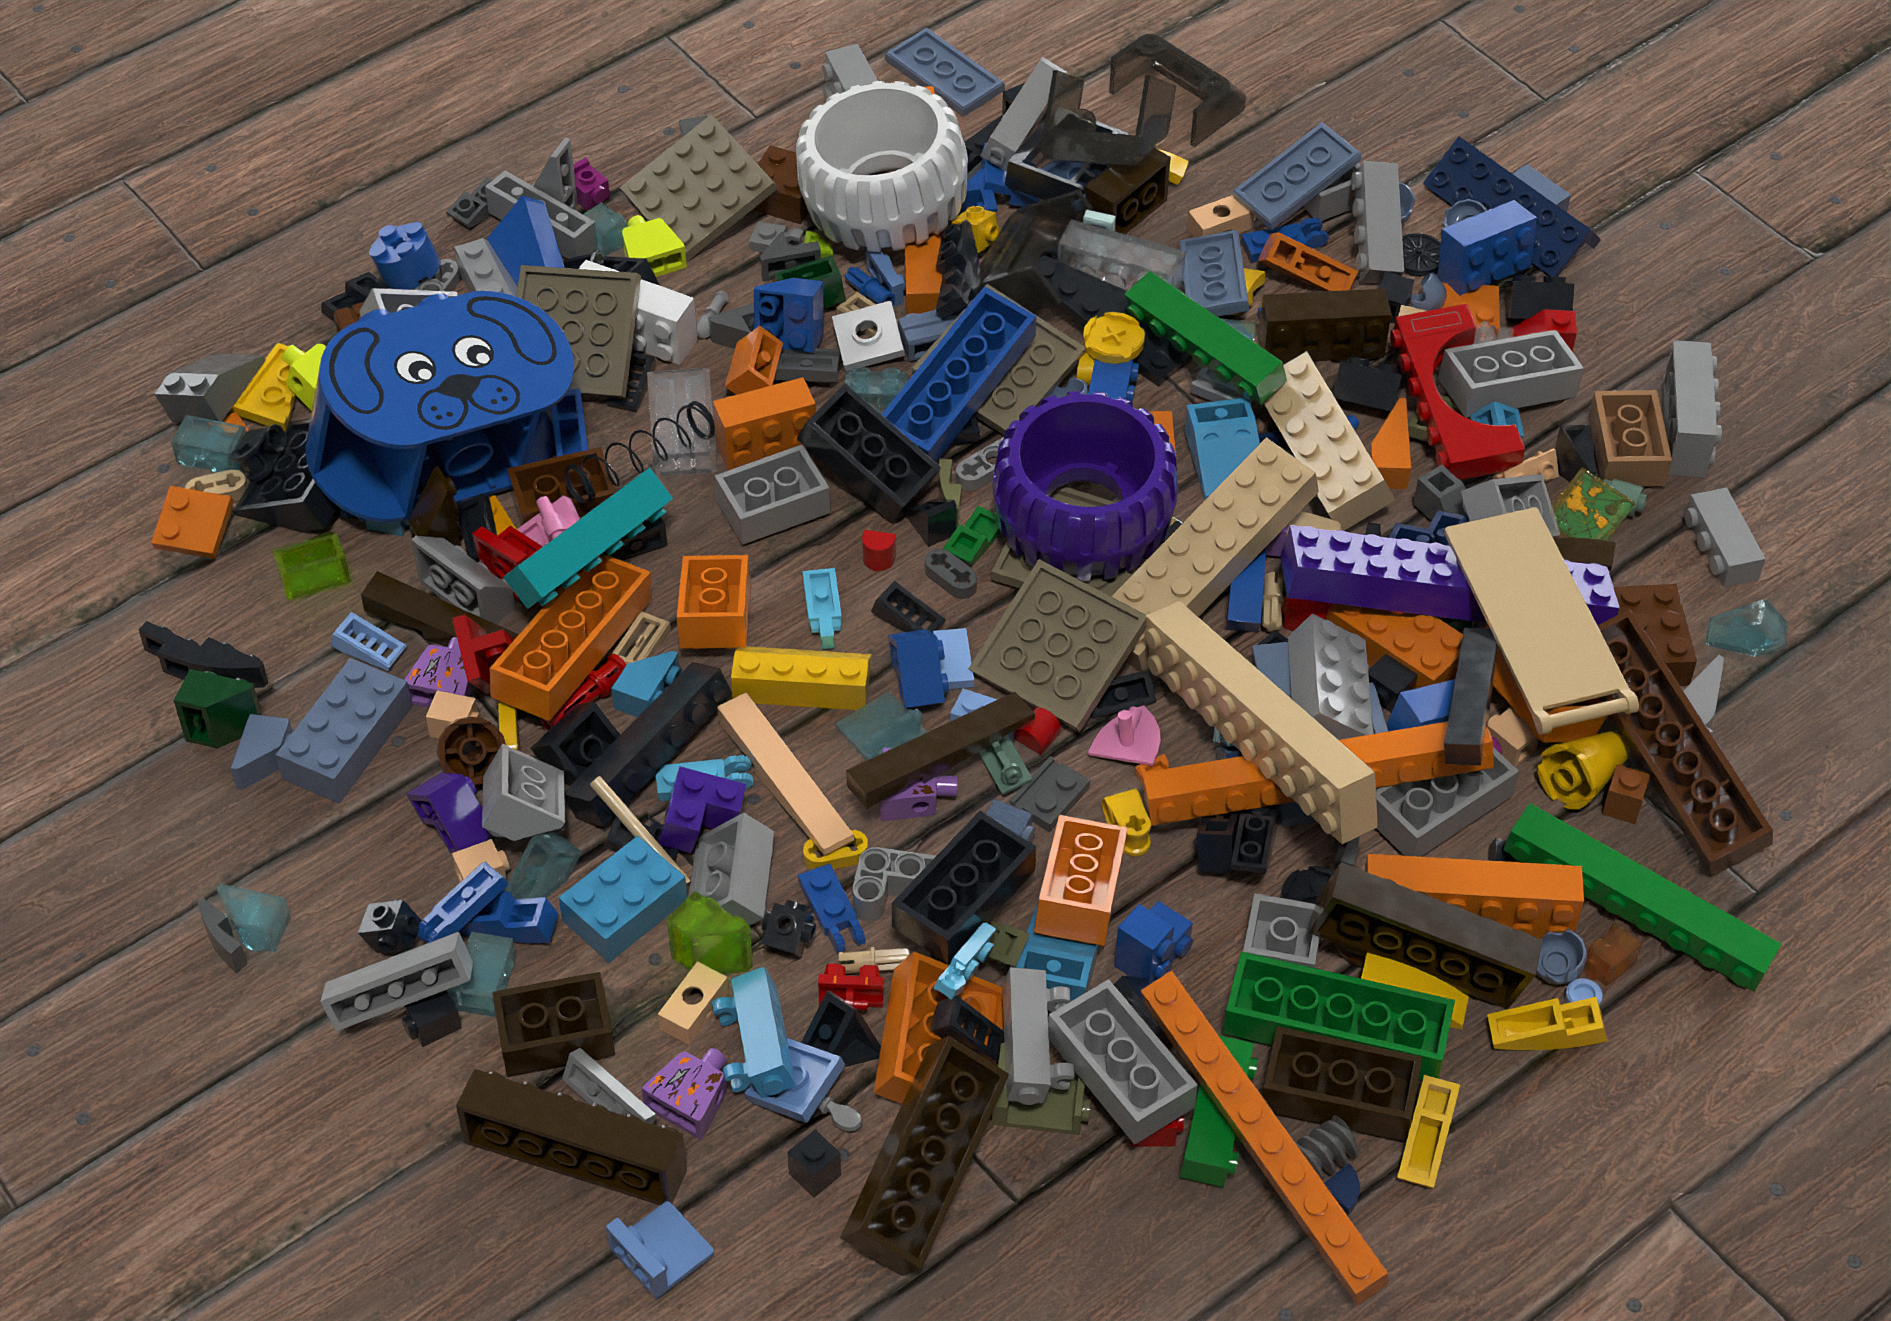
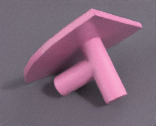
[1088,705,1161,766]

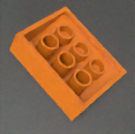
[873,951,1004,1104]

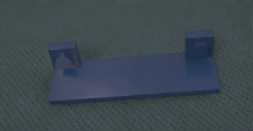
[1423,136,1601,277]

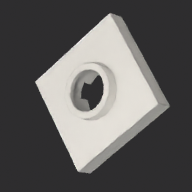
[832,301,905,371]

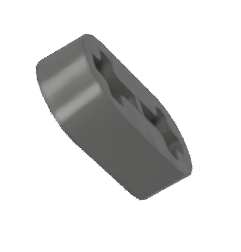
[925,549,977,599]

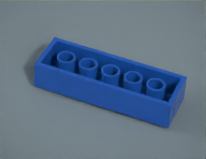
[881,286,1036,462]

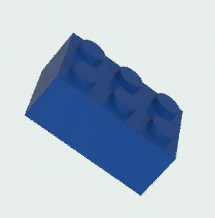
[1437,200,1537,296]

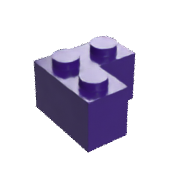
[658,766,746,853]
[406,773,494,854]

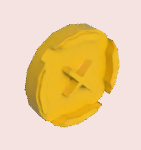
[1083,312,1145,364]

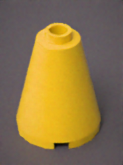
[1538,731,1630,809]

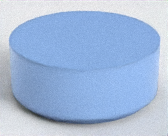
[1565,978,1603,1006]

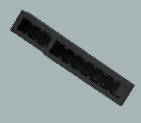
[1444,628,1498,765]

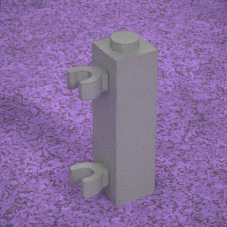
[1003,967,1074,1105]

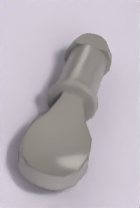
[696,291,728,339]
[817,1096,863,1132]

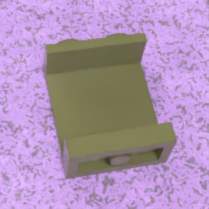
[992,1043,1091,1135]

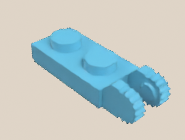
[656,755,753,801]

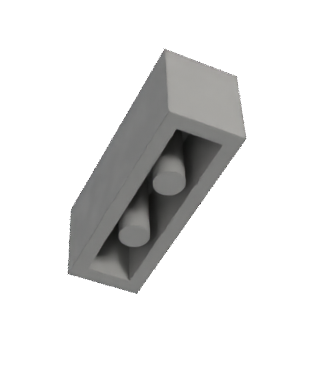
[1684,488,1765,587]

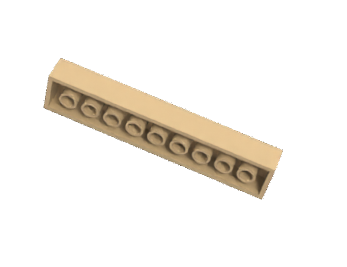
[1145,601,1378,844]

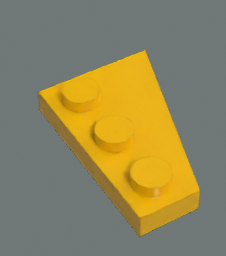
[231,343,305,431]

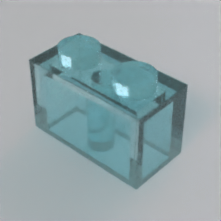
[171,415,246,473]
[448,932,516,1017]

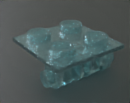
[844,367,908,412]
[835,691,927,760]

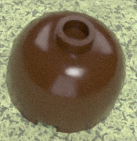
[436,716,506,785]

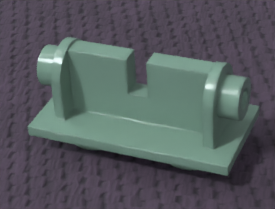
[979,735,1033,795]

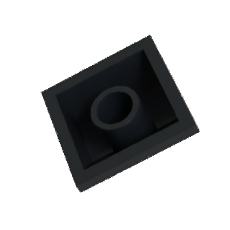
[530,701,620,786]

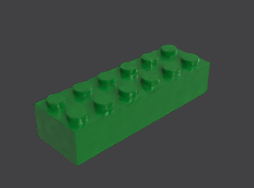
[1223,951,1455,1080]

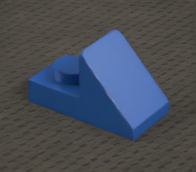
[959,168,998,216]

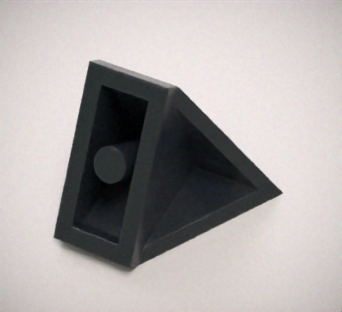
[1555,425,1596,487]
[801,991,881,1067]

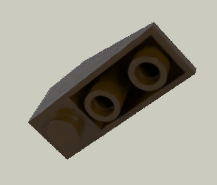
[408,467,462,546]

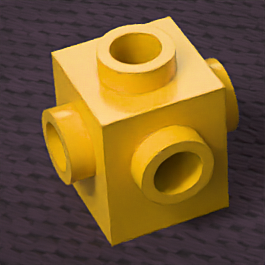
[952,206,999,253]

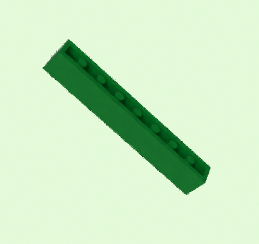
[1503,803,1782,992]

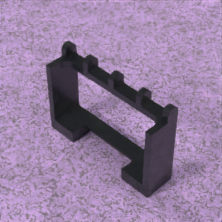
[1005,107,1131,210]

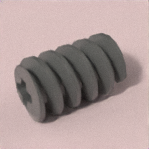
[1296,1115,1359,1181]

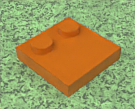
[1442,283,1500,337]
[151,486,234,559]

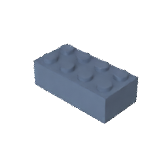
[276,658,413,804]

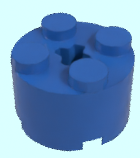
[369,222,441,290]

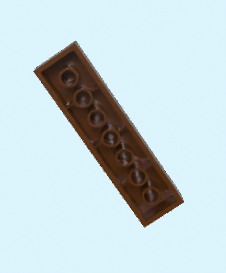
[1598,609,1773,877]

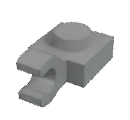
[749,221,804,252]

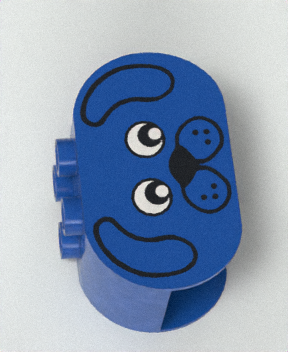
[306,291,574,523]

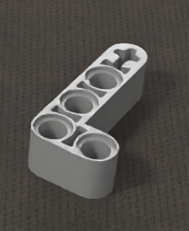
[853,847,936,922]

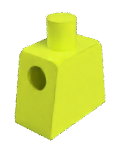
[622,215,687,277]
[281,344,326,411]

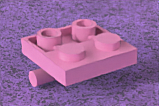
[517,495,580,546]

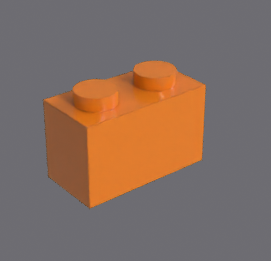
[725,326,783,395]

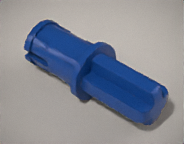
[845,267,895,306]

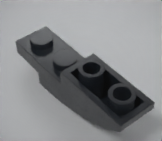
[936,219,980,318]
[139,621,268,688]
[1231,804,1280,873]

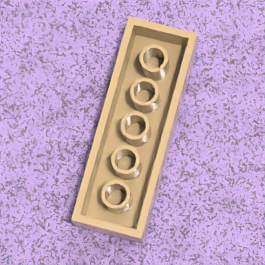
[1264,351,1396,531]

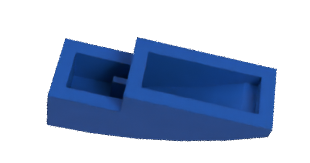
[551,388,588,457]
[1226,547,1266,632]
[458,891,559,943]

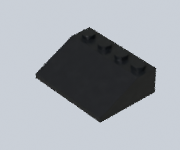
[233,418,338,532]

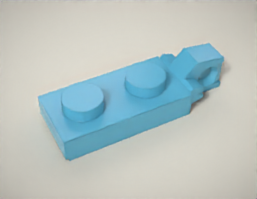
[802,568,842,649]
[933,922,996,1000]

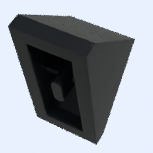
[904,499,957,547]

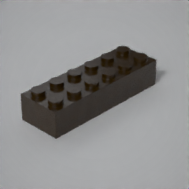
[1308,862,1543,1009]
[840,1036,1009,1276]
[456,1069,687,1205]

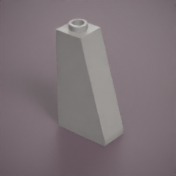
[980,57,1067,171]

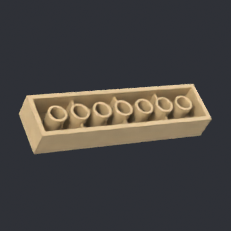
[1111,437,1319,671]

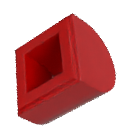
[862,530,896,571]
[1013,707,1061,755]

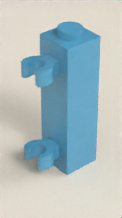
[712,967,796,1098]

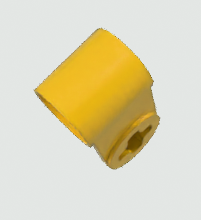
[1102,788,1151,857]

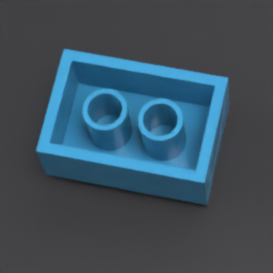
[558,836,688,963]

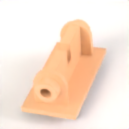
[1493,448,1559,483]

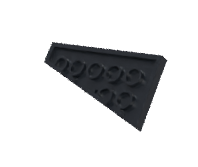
[1022,255,1193,387]

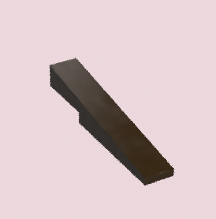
[361,571,519,647]
[846,692,1035,809]

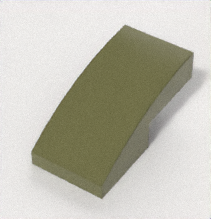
[939,459,962,528]
[988,921,1029,967]

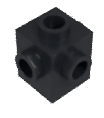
[358,900,422,953]
[761,900,816,958]

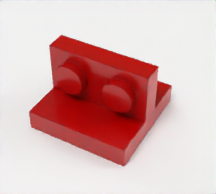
[472,526,543,604]
[452,614,515,696]

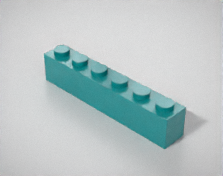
[503,467,673,609]

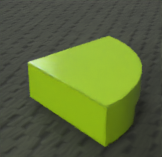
[804,231,833,259]

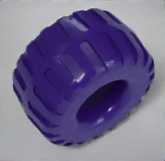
[992,391,1178,581]

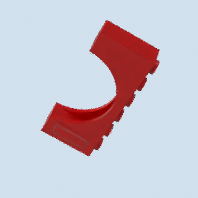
[1390,303,1525,480]

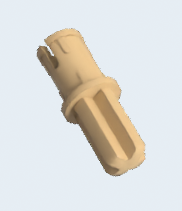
[1262,572,1285,632]
[839,947,910,974]

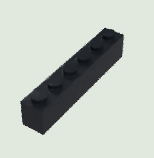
[564,662,733,827]

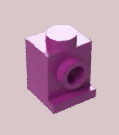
[573,157,610,211]

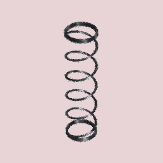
[564,401,715,504]

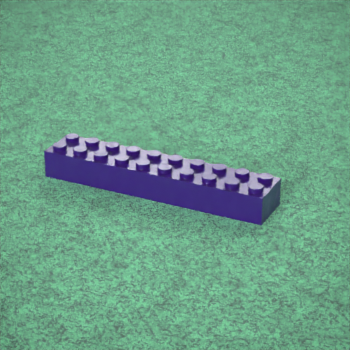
[1280,525,1620,626]

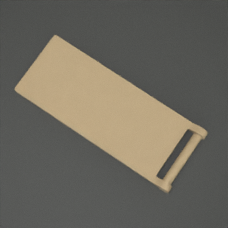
[1444,507,1639,735]

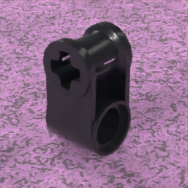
[231,424,287,483]

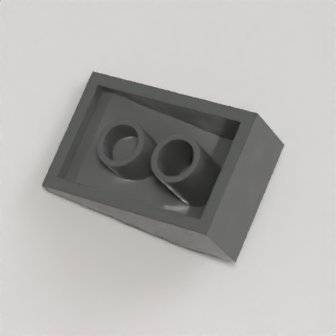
[155,353,266,424]

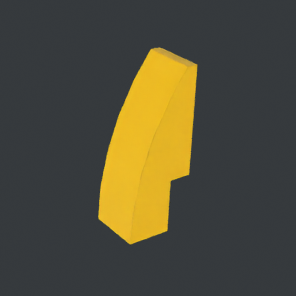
[1361,953,1469,1030]
[1487,997,1608,1050]
[1397,1075,1460,1189]

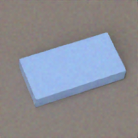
[933,628,974,689]

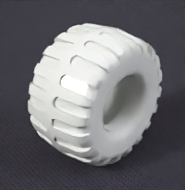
[796,81,968,252]

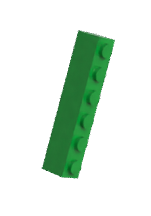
[1124,271,1287,405]

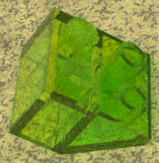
[270,531,351,600]
[667,891,753,974]

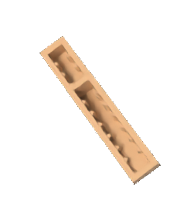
[717,693,854,855]

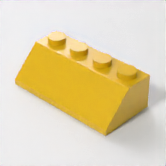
[731,646,872,711]

